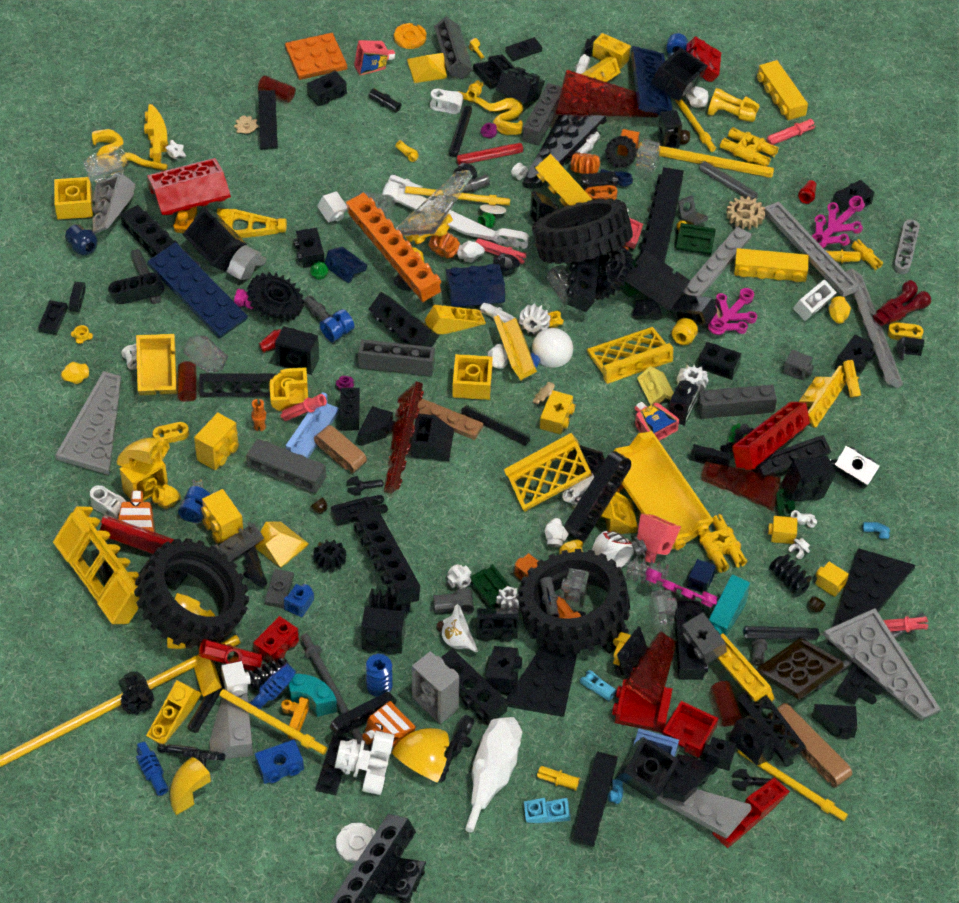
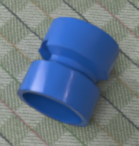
[320,309,355,342]
[178,486,210,523]

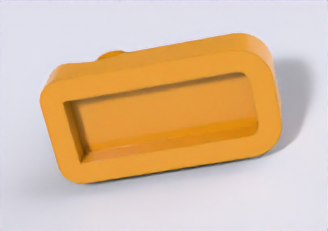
[173,206,197,233]
[281,697,309,740]

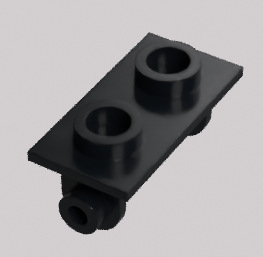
[580,171,618,191]

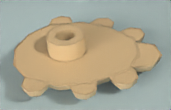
[234,116,259,134]
[533,382,555,404]

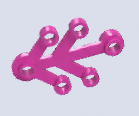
[812,196,865,248]
[708,288,757,335]
[645,568,718,608]

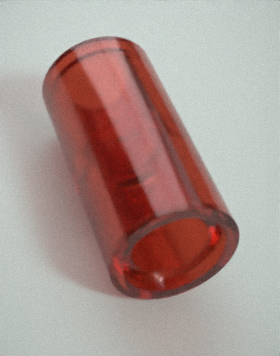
[258,75,296,103]
[178,361,197,402]
[710,681,742,727]

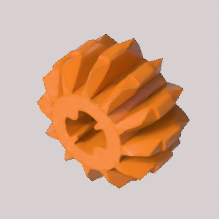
[570,153,600,174]
[429,232,460,259]

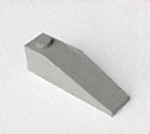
[92,172,136,234]
[209,693,253,761]

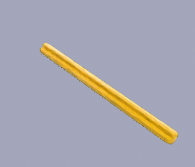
[638,142,774,178]

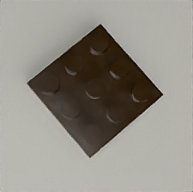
[756,637,844,699]

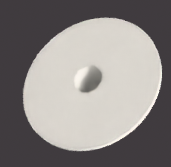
[480,204,506,216]

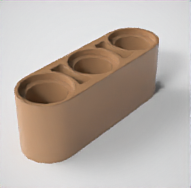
[314,425,367,474]

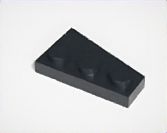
[663,754,718,802]

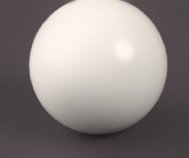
[532,328,573,368]

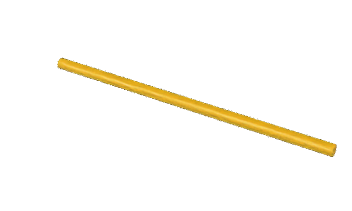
[0,635,241,767]

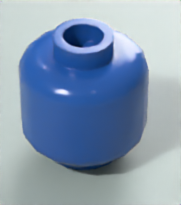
[666,33,688,54]

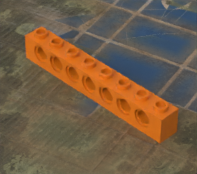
[346,192,441,302]

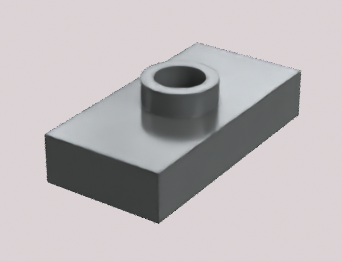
[265,569,294,608]

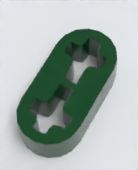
[776,489,796,517]

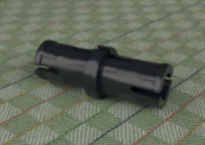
[369,88,402,113]

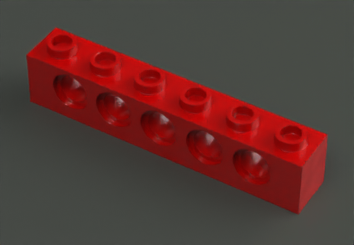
[732,402,810,470]

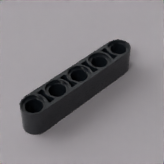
[564,451,632,541]
[573,751,618,847]

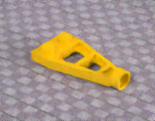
[217,208,287,238]

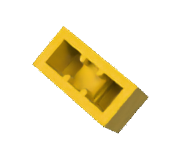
[592,33,631,69]
[540,390,575,435]

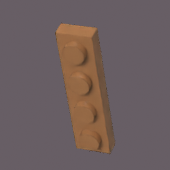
[407,396,483,440]

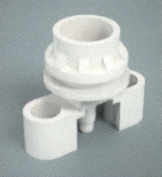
[334,731,394,795]

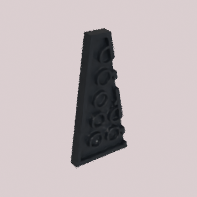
[522,115,607,188]
[827,548,916,647]
[506,610,586,717]

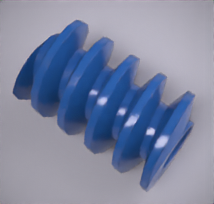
[366,654,393,697]

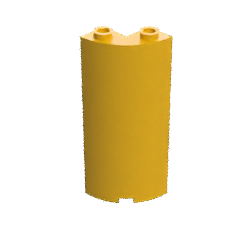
[614,431,714,550]

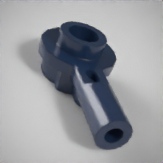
[600,169,633,187]

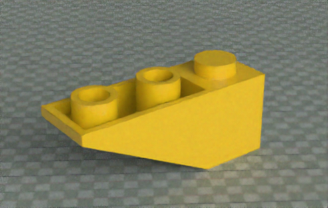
[425,305,486,335]
[146,680,202,744]

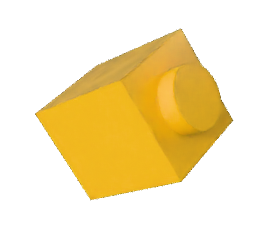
[768,516,798,544]
[815,562,849,597]

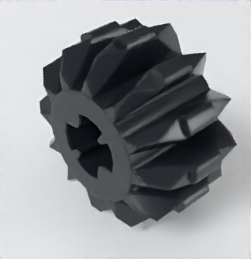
[313,539,346,573]

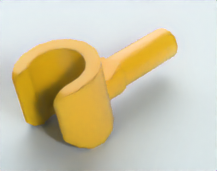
[469,38,484,59]

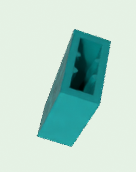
[709,574,750,637]

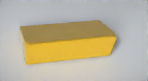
[194,658,222,697]

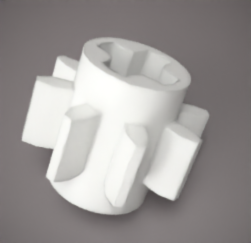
[447,565,472,589]
[496,586,519,608]

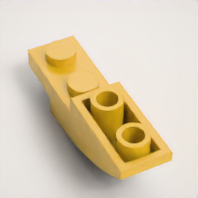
[144,104,168,163]

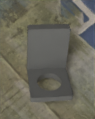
[677,195,708,225]

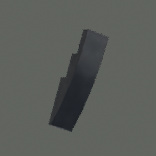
[258,90,278,149]

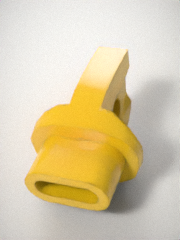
[613,632,631,666]

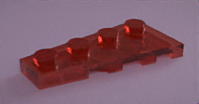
[701,462,781,512]
[623,631,677,706]

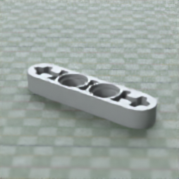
[894,220,920,274]

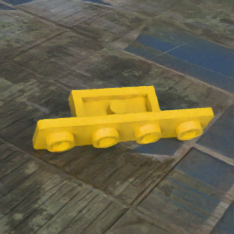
[799,366,847,428]

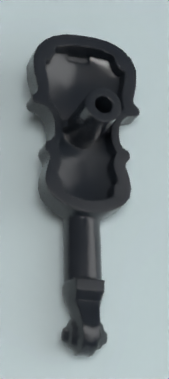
[243,545,268,588]
[438,715,474,782]
[157,744,226,768]

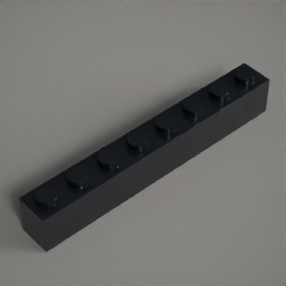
[641,167,684,263]

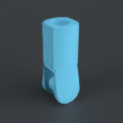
[579,670,617,702]

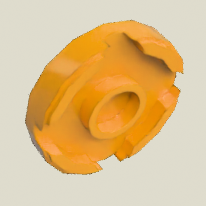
[394,23,427,49]

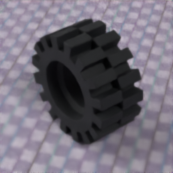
[605,136,638,168]

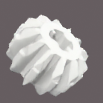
[519,303,551,336]
[676,364,708,395]

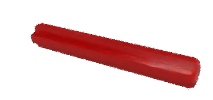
[457,143,523,165]

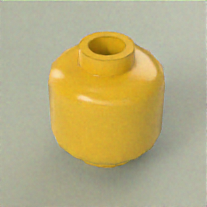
[672,318,698,345]

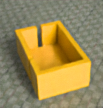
[136,334,177,395]

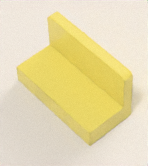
[637,366,674,405]

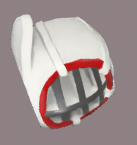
[592,531,634,568]

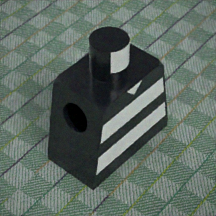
[669,380,698,426]

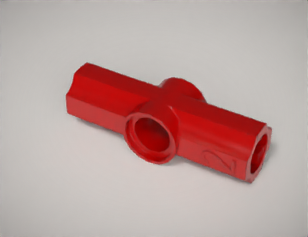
[199,639,262,671]

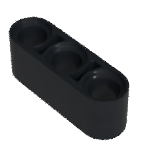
[108,272,165,304]

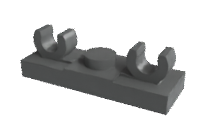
[214,522,264,562]

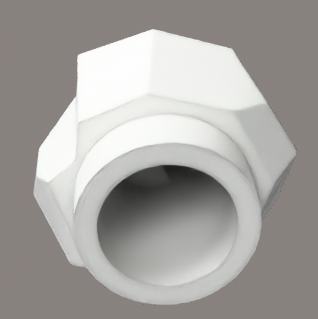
[686,86,708,108]
[457,241,485,263]
[488,344,509,369]
[545,518,568,547]

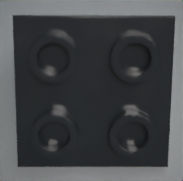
[614,626,650,682]
[377,858,426,903]

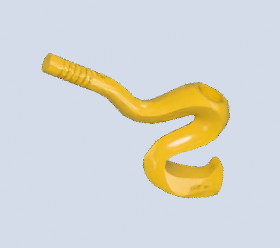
[458,91,523,135]
[92,129,168,171]

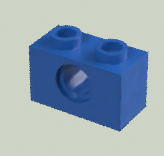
[254,740,304,784]

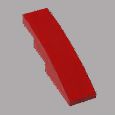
[712,777,790,848]

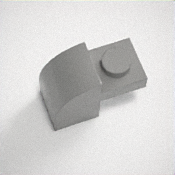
[227,245,267,280]

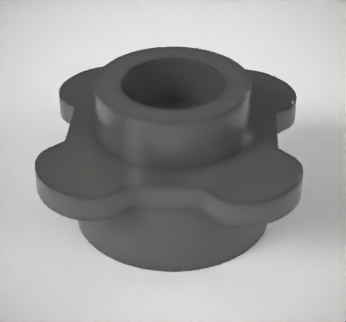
[631,536,647,558]

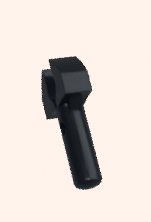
[583,35,597,57]
[346,476,384,496]
[732,769,771,791]

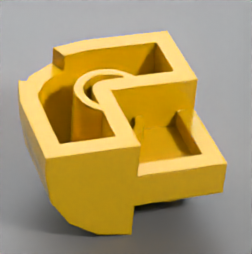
[270,368,308,412]

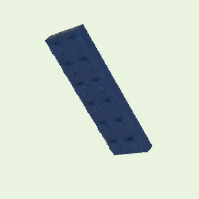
[631,46,673,115]
[147,242,248,339]

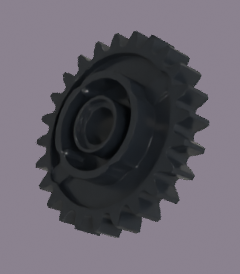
[246,272,304,323]

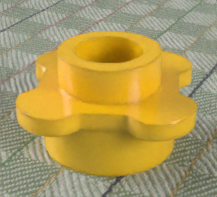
[548,311,564,328]
[71,325,93,344]

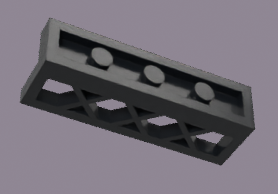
[199,373,276,396]
[752,435,831,479]
[737,692,806,767]

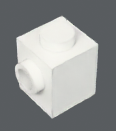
[317,191,347,223]
[221,661,251,696]

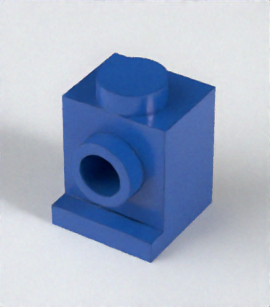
[284,584,314,617]

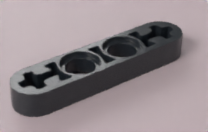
[329,692,397,736]

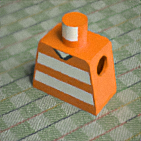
[118,491,156,532]
[362,701,416,747]

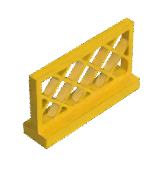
[587,327,673,384]
[504,433,593,511]

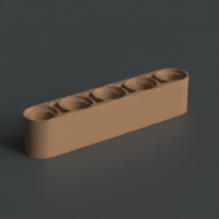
[767,703,852,788]

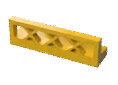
[494,315,537,380]
[717,633,775,702]

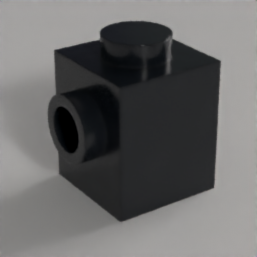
[703,737,736,771]

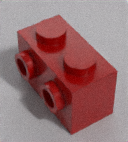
[253,616,299,663]

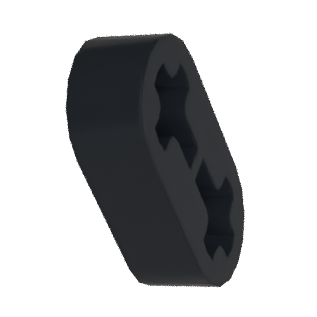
[69,282,86,312]

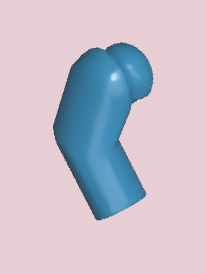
[862,522,890,539]
[607,779,623,804]

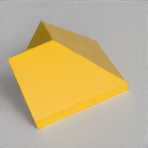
[407,53,447,83]
[600,492,638,534]
[256,522,309,568]

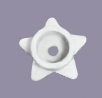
[165,140,186,159]

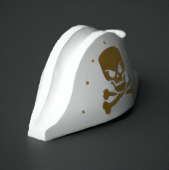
[442,604,478,652]

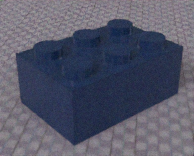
[445,264,505,307]

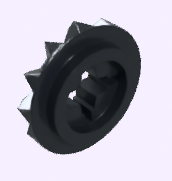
[121,684,155,716]

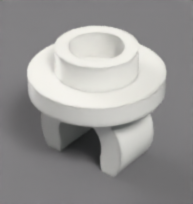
[789,538,810,559]

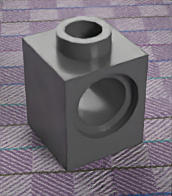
[783,350,814,381]

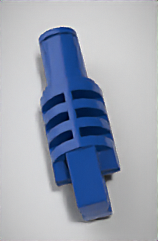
[249,664,296,709]
[136,741,169,796]

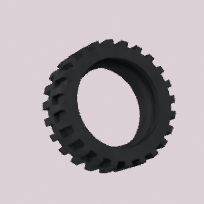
[532,199,633,264]
[134,538,249,649]
[518,549,630,654]

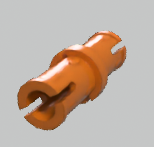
[251,399,266,431]

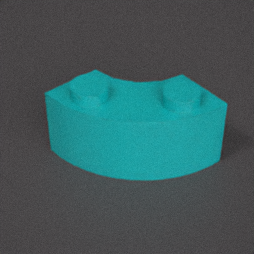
[287,674,337,717]

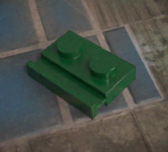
[676,223,716,255]
[470,564,511,608]

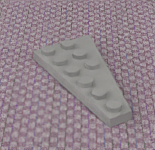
[55,371,121,475]
[823,608,941,721]

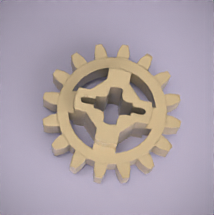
[726,196,765,230]

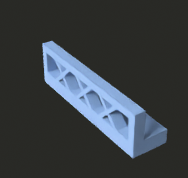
[286,392,340,458]

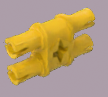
[720,127,779,166]
[699,514,747,573]

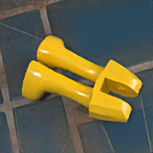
[707,88,760,122]

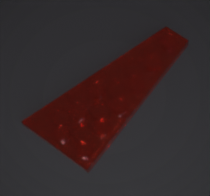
[555,70,659,118]
[384,381,424,494]

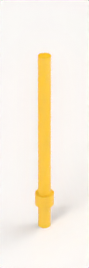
[674,99,716,152]
[405,186,510,206]
[219,689,328,755]
[737,750,848,821]

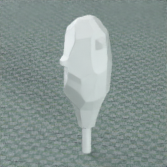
[465,717,522,832]

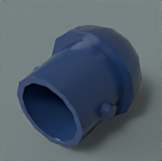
[65,224,98,255]

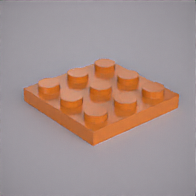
[285,33,347,80]

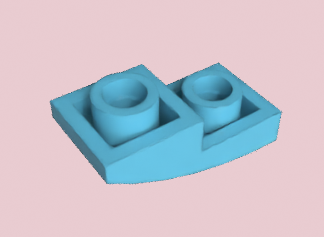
[524,798,571,823]

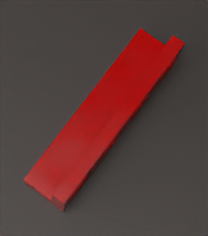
[99,515,174,553]

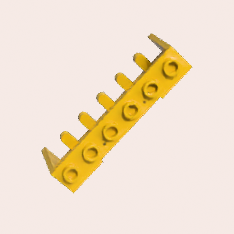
[53,506,139,624]

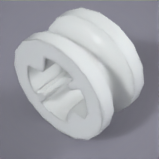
[511,163,528,180]

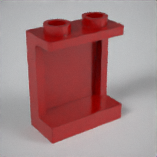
[612,679,673,733]

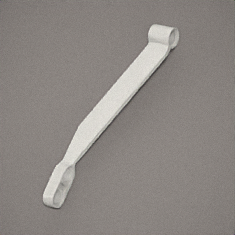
[380,182,530,249]

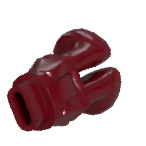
[873,280,931,326]

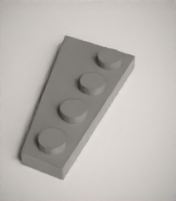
[657,785,751,839]

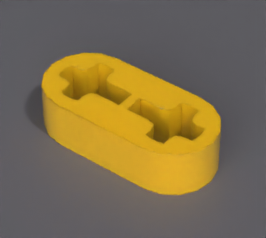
[888,322,924,340]
[153,422,189,443]

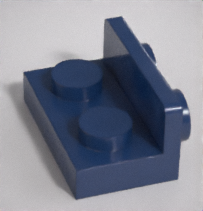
[324,247,368,283]

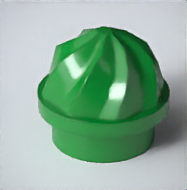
[478,212,496,229]
[310,261,328,279]

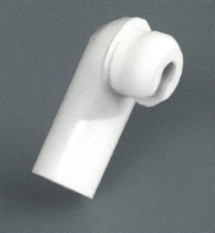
[791,510,817,528]

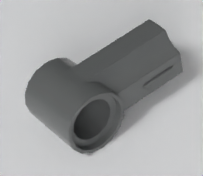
[433,588,474,614]

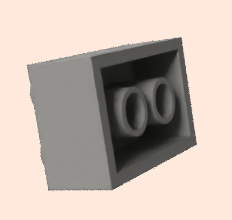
[412,651,459,724]

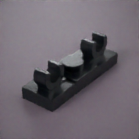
[316,735,352,796]

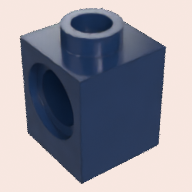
[687,559,716,593]

